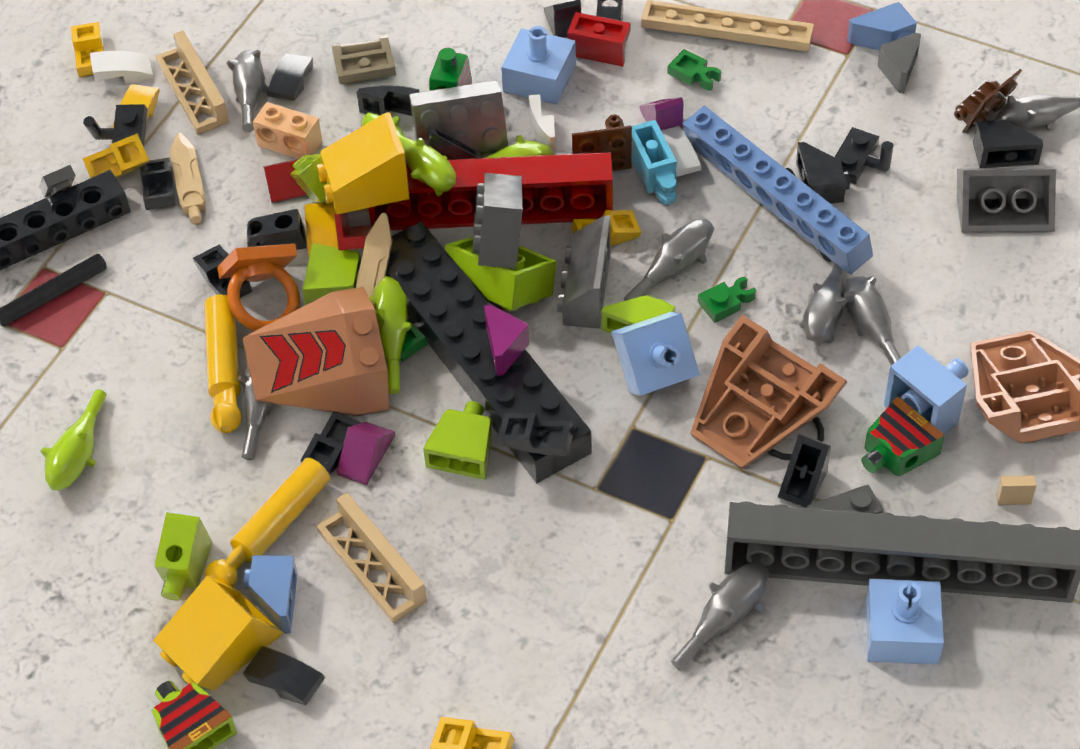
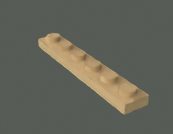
[641,0,814,52]

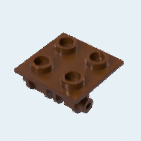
[954,69,1022,133]
[572,114,632,171]

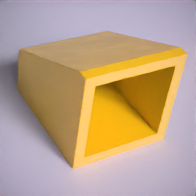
[317,112,409,215]
[153,575,283,691]

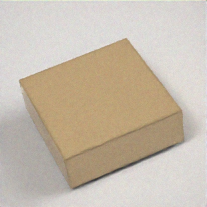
[996,475,1037,505]

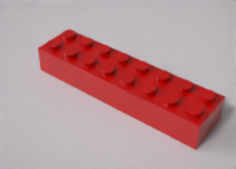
[368,152,613,231]

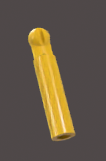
[204,294,242,433]
[205,458,330,587]

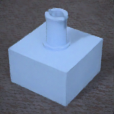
[501,26,576,105]
[611,312,700,396]
[884,345,969,435]
[865,579,944,664]

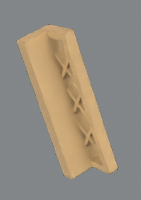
[155,30,229,135]
[316,492,427,623]

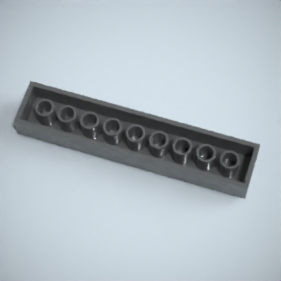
[724,501,1080,603]

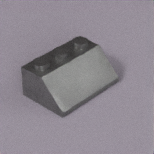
[957,167,1056,232]
[557,216,611,328]

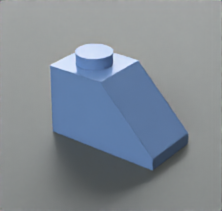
[847,2,917,51]
[244,555,298,633]

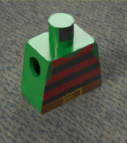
[429,48,472,91]
[861,397,944,476]

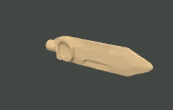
[169,133,206,224]
[356,213,392,297]

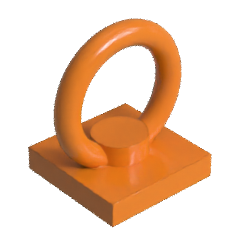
[217,244,300,331]

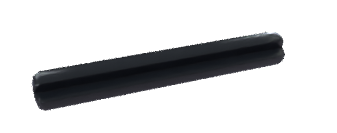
[0,254,107,327]

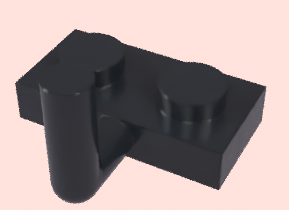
[83,104,148,147]
[835,127,894,184]

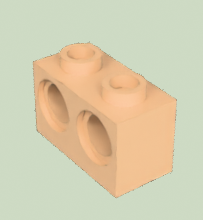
[253,102,323,159]

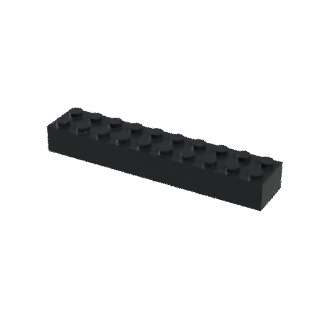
[386,221,592,484]

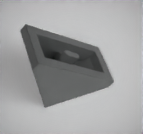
[878,33,921,94]

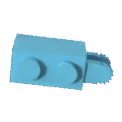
[632,120,677,205]

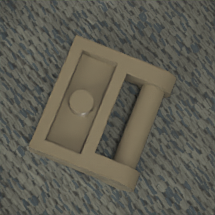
[332,35,396,85]

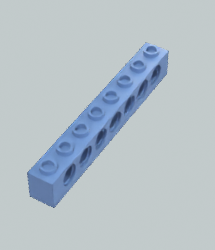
[682,105,873,275]

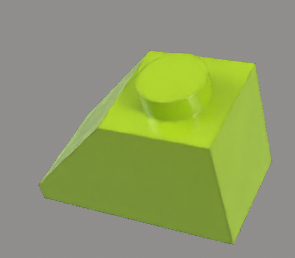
[602,295,676,334]

